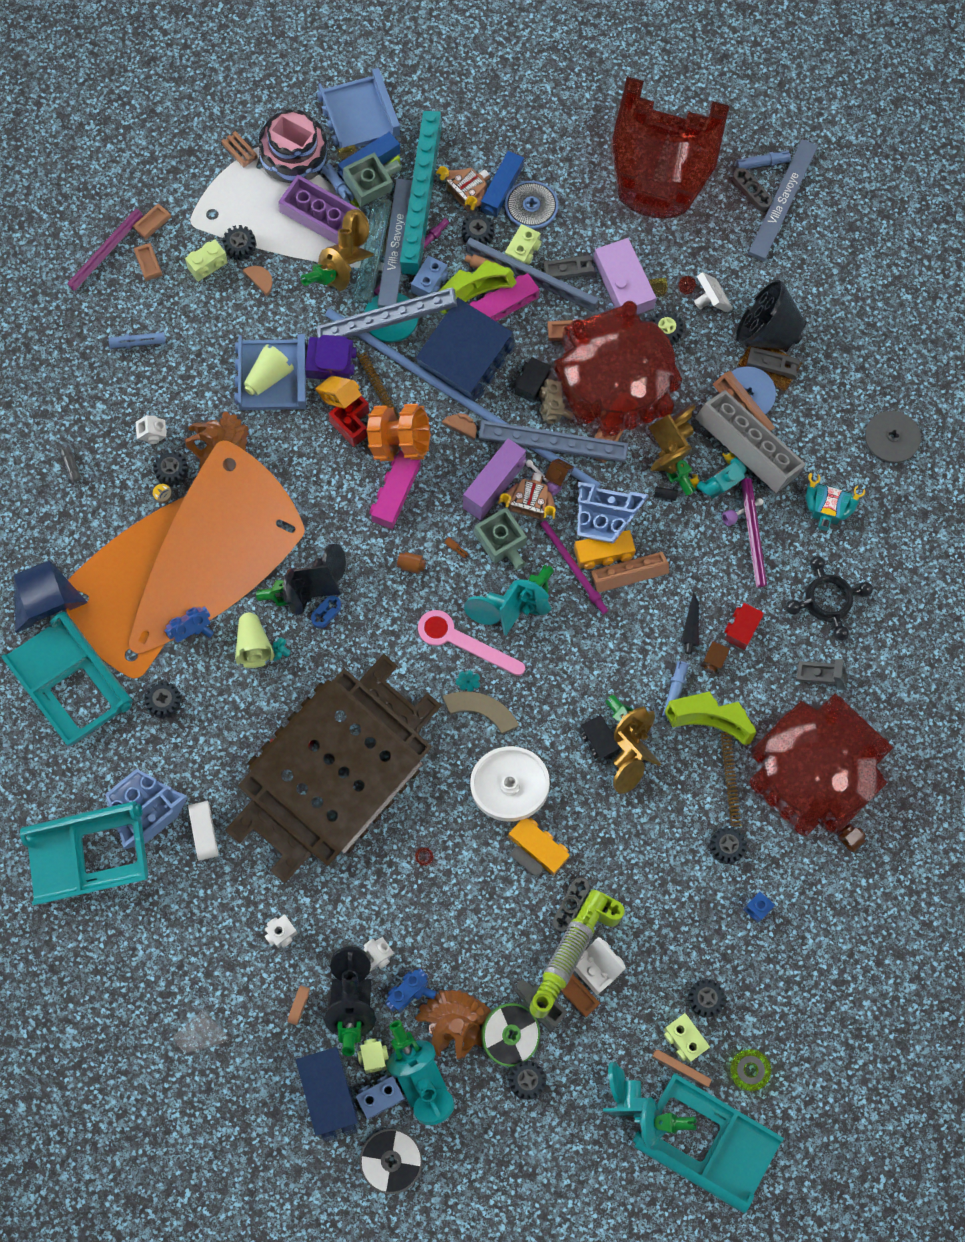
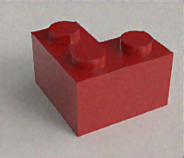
[328,396,369,447]

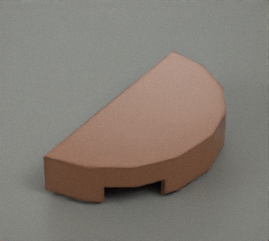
[243,266,273,296]
[442,413,477,440]

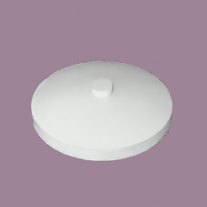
[470,746,550,821]

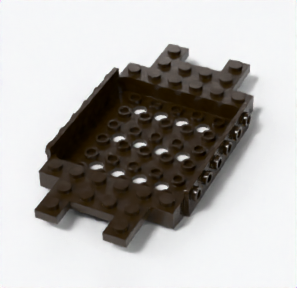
[224,653,442,884]

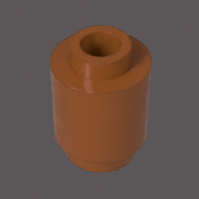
[397,552,426,574]

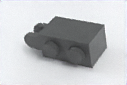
[514,980,568,1032]

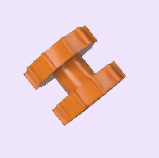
[366,403,431,461]

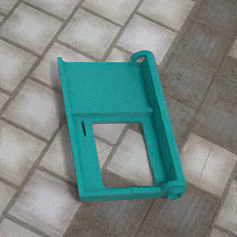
[1,612,133,746]
[20,801,148,906]
[632,1073,784,1214]

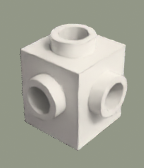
[136,415,167,444]
[265,914,298,948]
[363,937,394,971]

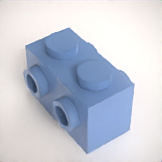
[411,255,449,297]
[356,1075,405,1120]

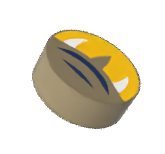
[152,484,172,504]

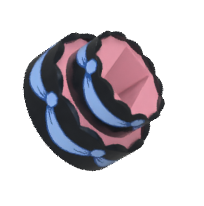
[259,109,328,183]

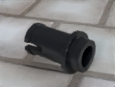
[654,486,678,502]

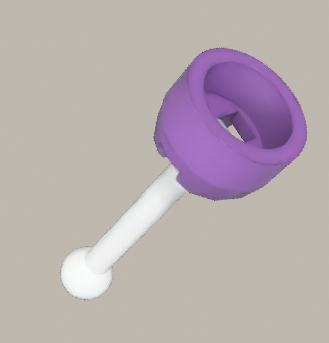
[526,460,563,496]
[722,498,763,526]

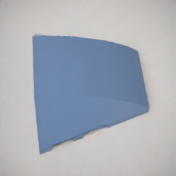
[577,482,648,543]
[105,769,188,849]

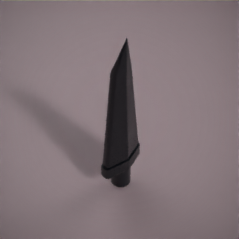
[681,591,699,654]

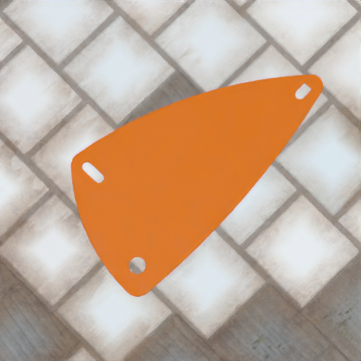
[129,440,305,653]
[66,497,185,678]

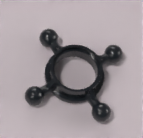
[786,556,873,641]

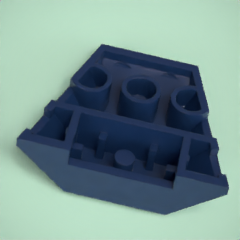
[14,560,88,633]

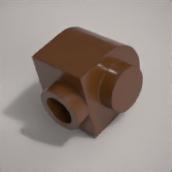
[838,824,866,853]

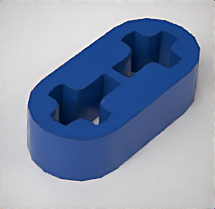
[311,596,342,629]

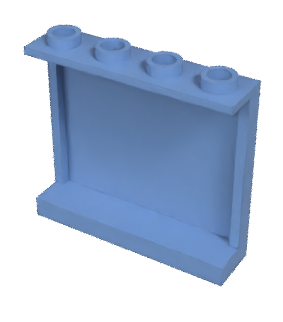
[317,68,400,152]
[235,334,306,410]

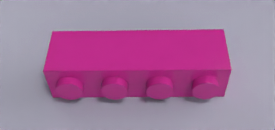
[469,273,540,321]
[369,450,421,529]

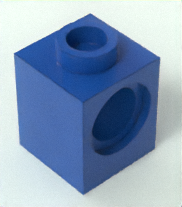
[743,891,775,923]

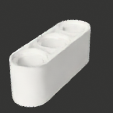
[188,801,219,861]

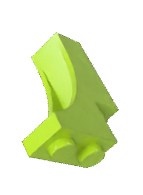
[439,260,517,315]
[664,691,756,745]

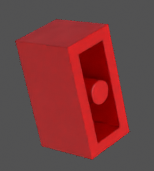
[724,603,764,650]

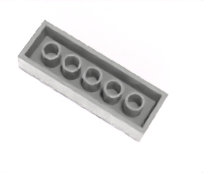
[695,390,806,493]

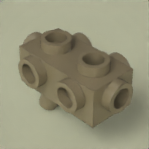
[539,379,574,424]

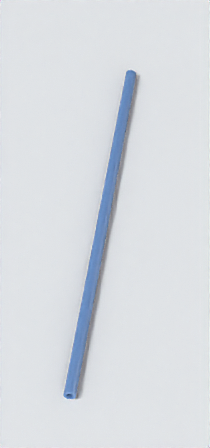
[325,308,601,488]

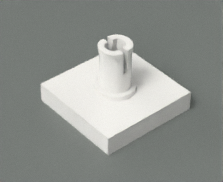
[694,272,733,312]

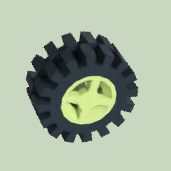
[650,311,683,347]

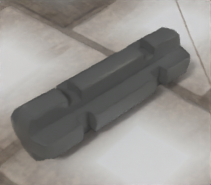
[61,447,81,483]

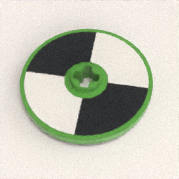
[481,1003,540,1066]

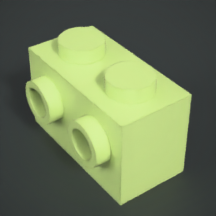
[505,224,542,265]
[185,239,228,281]
[663,1013,710,1063]
[357,1039,389,1074]

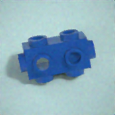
[164,606,214,643]
[385,968,437,1013]

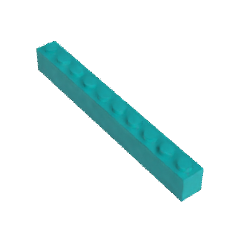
[400,111,442,275]

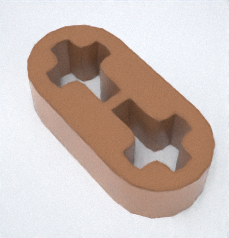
[287,985,311,1025]

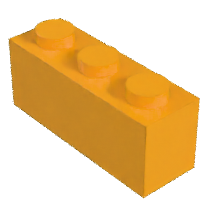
[315,375,362,409]
[574,530,636,569]
[508,818,570,876]

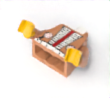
[436,166,490,211]
[498,473,556,520]

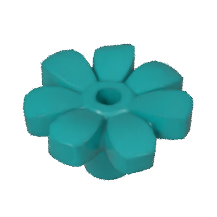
[272,637,290,661]
[456,670,480,692]

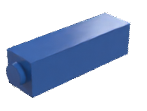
[337,131,400,181]
[481,151,524,217]

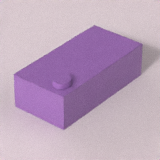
[278,174,358,244]
[463,438,527,521]

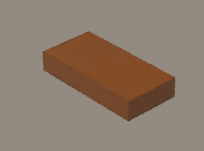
[560,974,601,1018]

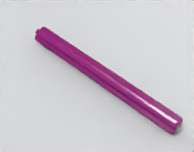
[67,209,143,291]
[741,478,767,588]

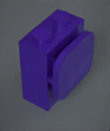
[305,335,357,380]

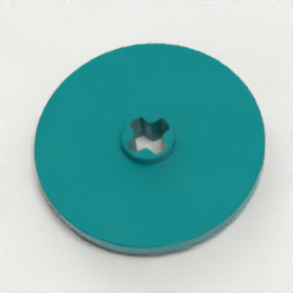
[364,293,418,343]

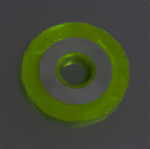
[730,1049,772,1091]

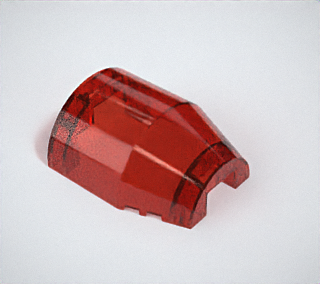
[611,76,729,219]

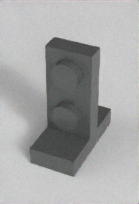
[797,659,848,690]

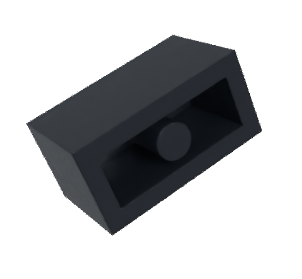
[513,357,551,403]
[579,715,621,763]

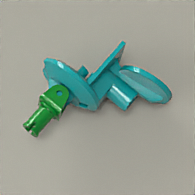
[464,565,554,636]
[386,1020,455,1125]
[603,1062,697,1150]

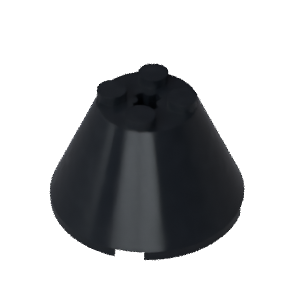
[735,280,807,352]

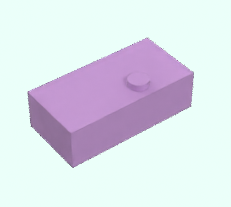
[593,238,656,320]

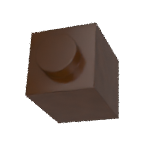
[544,458,574,486]
[701,641,730,674]

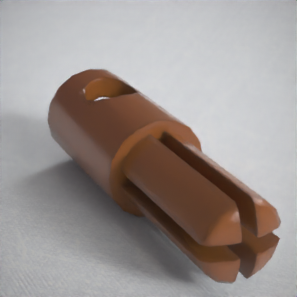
[444,537,468,558]

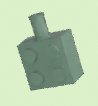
[343,152,401,207]
[474,507,527,570]

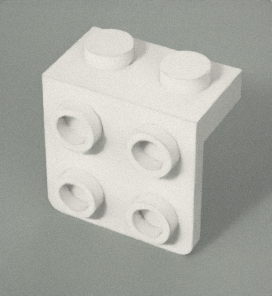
[574,937,626,995]

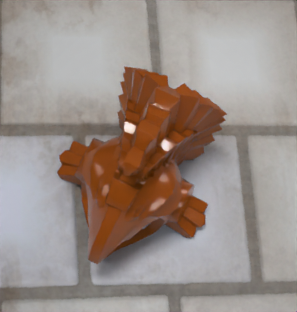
[184,411,249,471]
[415,990,491,1060]

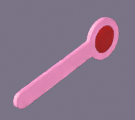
[418,610,525,676]

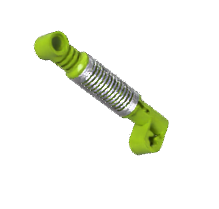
[529,890,625,1018]

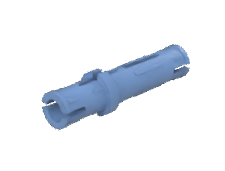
[736,150,791,169]
[322,164,354,203]
[109,332,166,349]
[662,661,689,719]

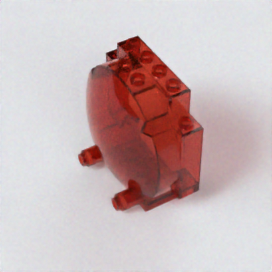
[553,301,682,437]
[749,693,894,837]

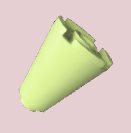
[244,344,294,396]
[235,612,274,668]

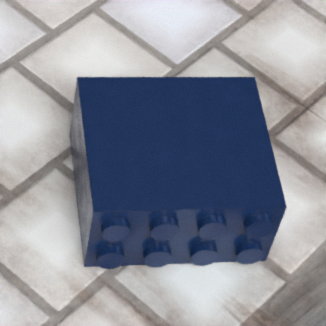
[416,297,516,402]
[295,1047,361,1142]

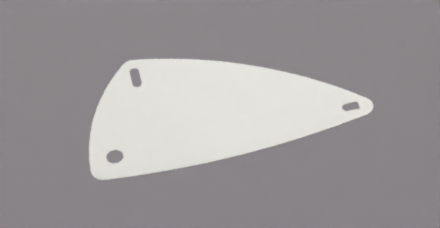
[190,147,385,271]

